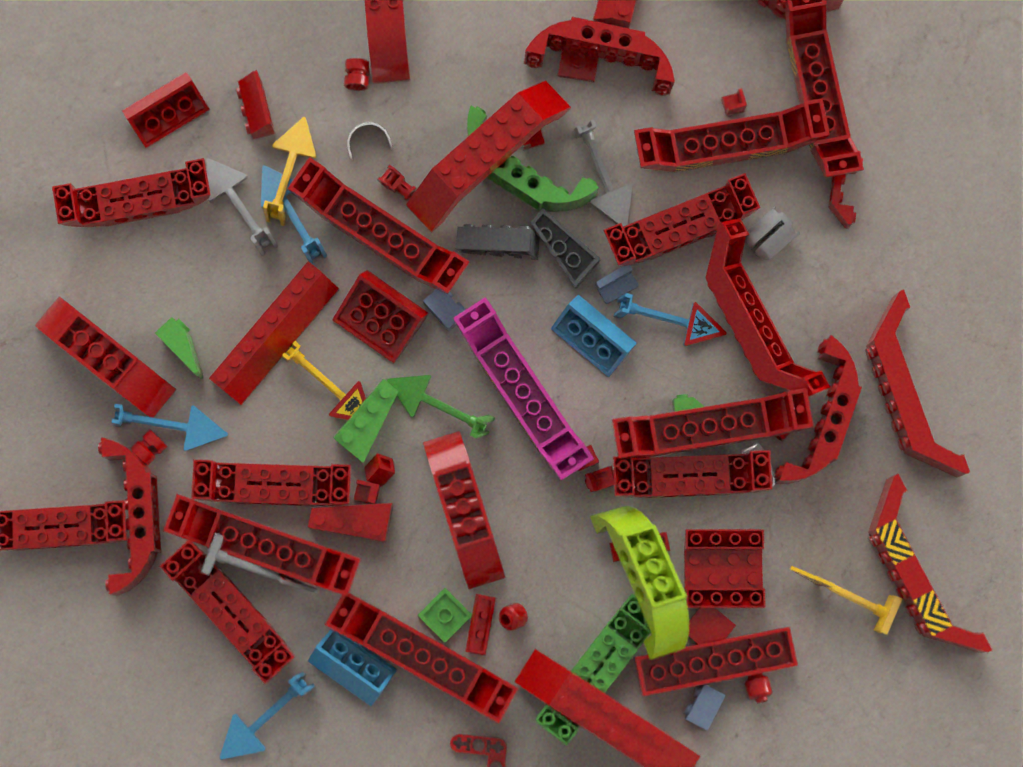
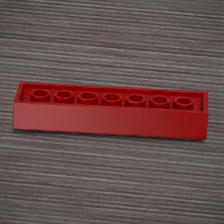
[209,261,339,405]

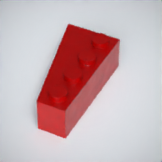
[308,503,393,543]

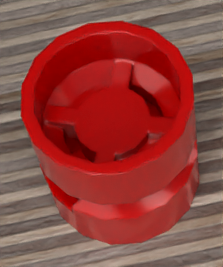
[344,58,370,91]
[131,429,168,466]

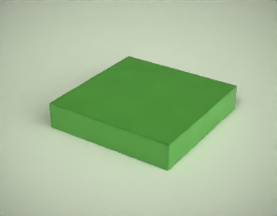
[418,588,472,643]

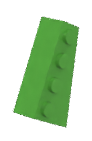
[333,379,399,463]

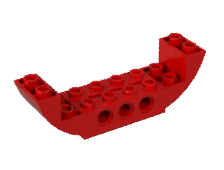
[524,17,675,96]
[52,158,211,227]
[603,173,761,266]
[35,296,177,418]
[774,335,862,484]
[423,431,506,589]
[98,437,161,596]
[613,450,772,498]
[191,459,351,506]
[0,500,126,551]
[159,540,295,684]

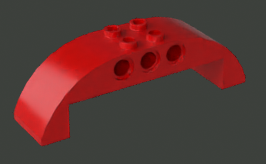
[364,0,410,83]

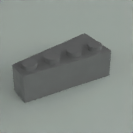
[530,208,601,288]
[455,224,540,260]

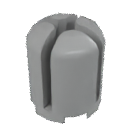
[745,206,800,261]

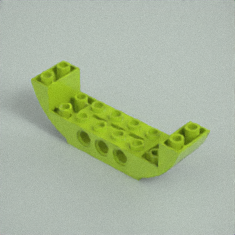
[589,506,689,660]

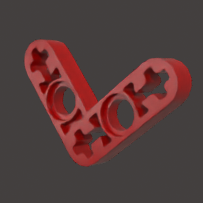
[450,734,507,767]

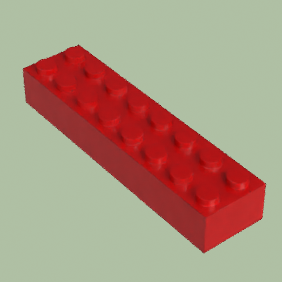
[634,627,798,696]

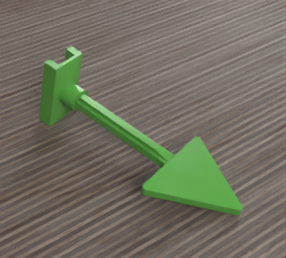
[387,375,495,438]

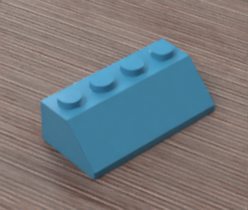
[551,295,637,377]
[308,629,397,706]

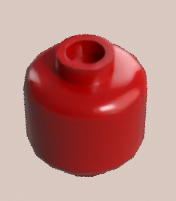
[499,603,528,631]
[744,673,773,704]

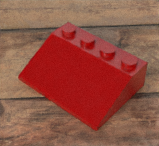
[332,270,429,363]

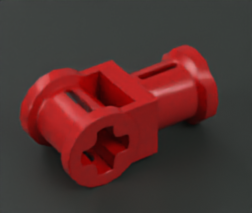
[377,165,417,201]

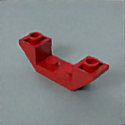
[828,151,863,229]

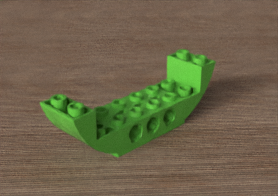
[467,105,599,212]
[535,594,652,746]

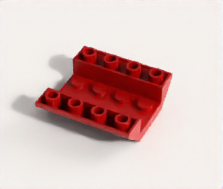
[684,529,765,608]

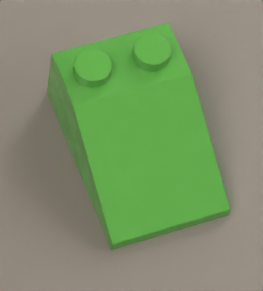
[155,317,204,379]

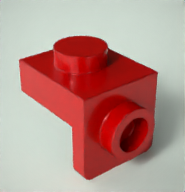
[585,466,614,492]

